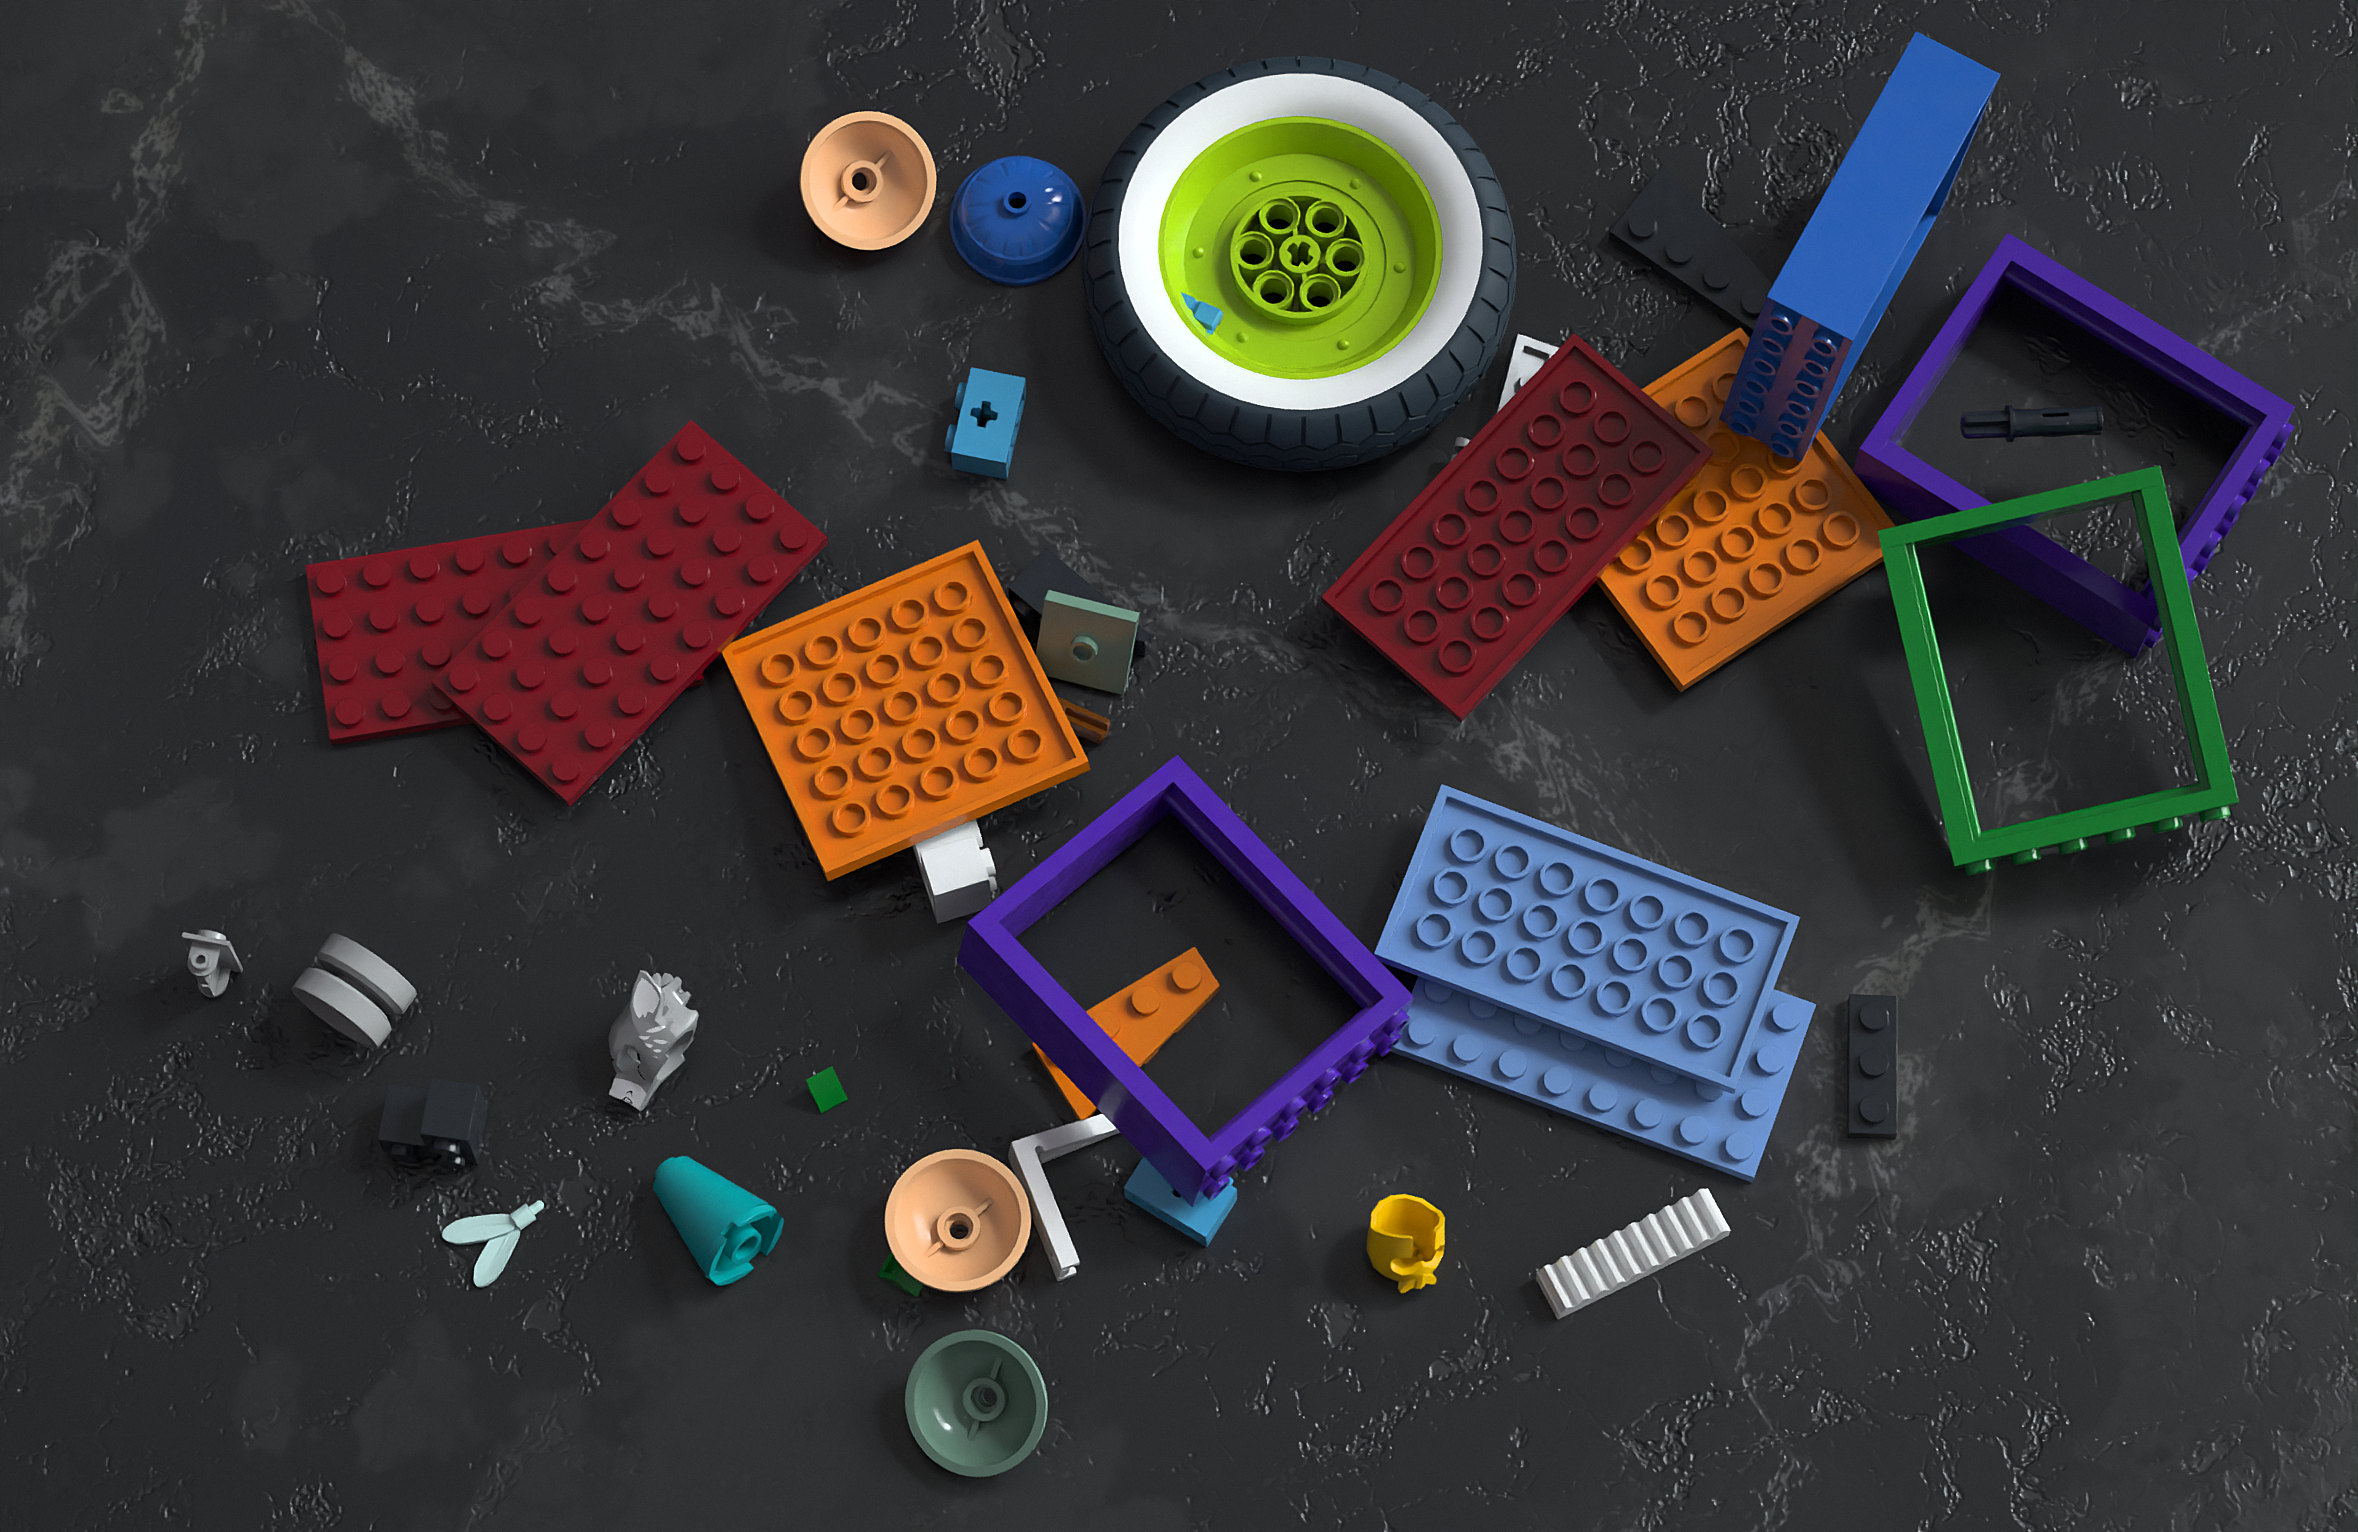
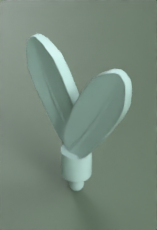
[442,1201,544,1288]

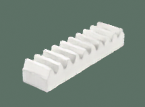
[1535,1188,1730,1319]

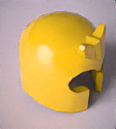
[1366,1194,1445,1293]

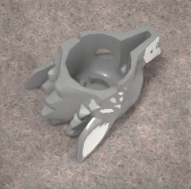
[608,970,699,1111]

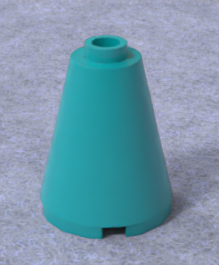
[653,1156,784,1286]

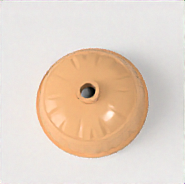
[799,111,936,250]
[885,1149,1031,1293]

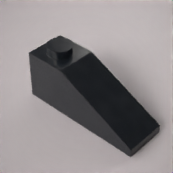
[1008,548,1151,657]

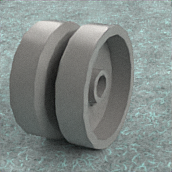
[291,933,417,1050]

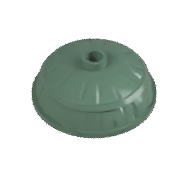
[905,1330,1048,1477]

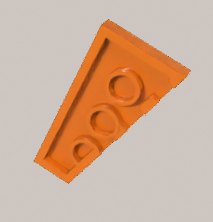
[1032,946,1220,1121]

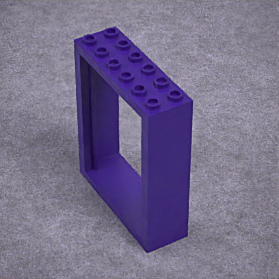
[1853,233,2295,658]
[957,755,1414,1207]

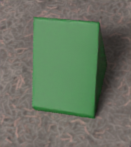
[806,1066,848,1114]
[877,1251,924,1298]

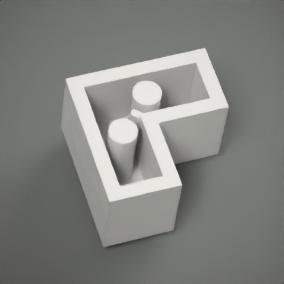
[913,819,997,924]

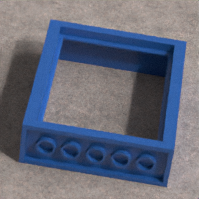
[1719,31,2001,462]

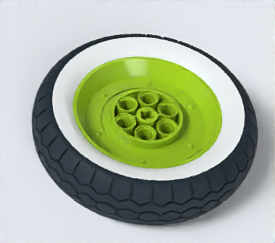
[1082,56,1517,472]

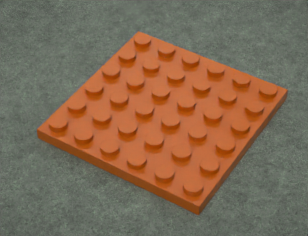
[1596,327,1895,692]
[721,540,1090,881]

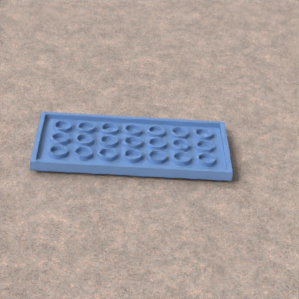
[1374,784,1800,1094]
[1391,976,1816,1182]

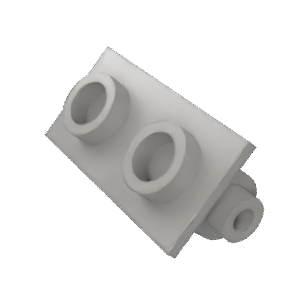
[182,930,243,998]

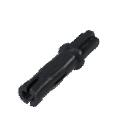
[1960,405,2103,442]

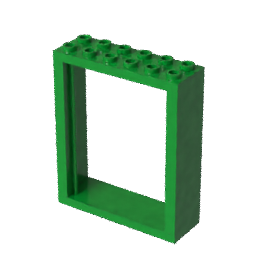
[1877,465,2239,876]

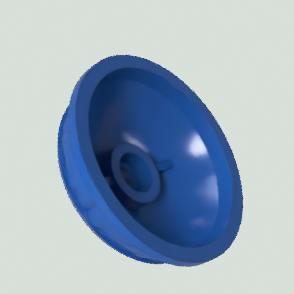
[949,156,1087,286]

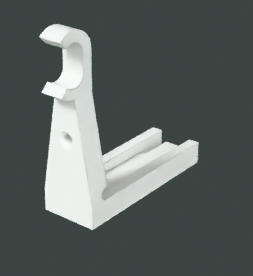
[1008,1114,1120,1281]

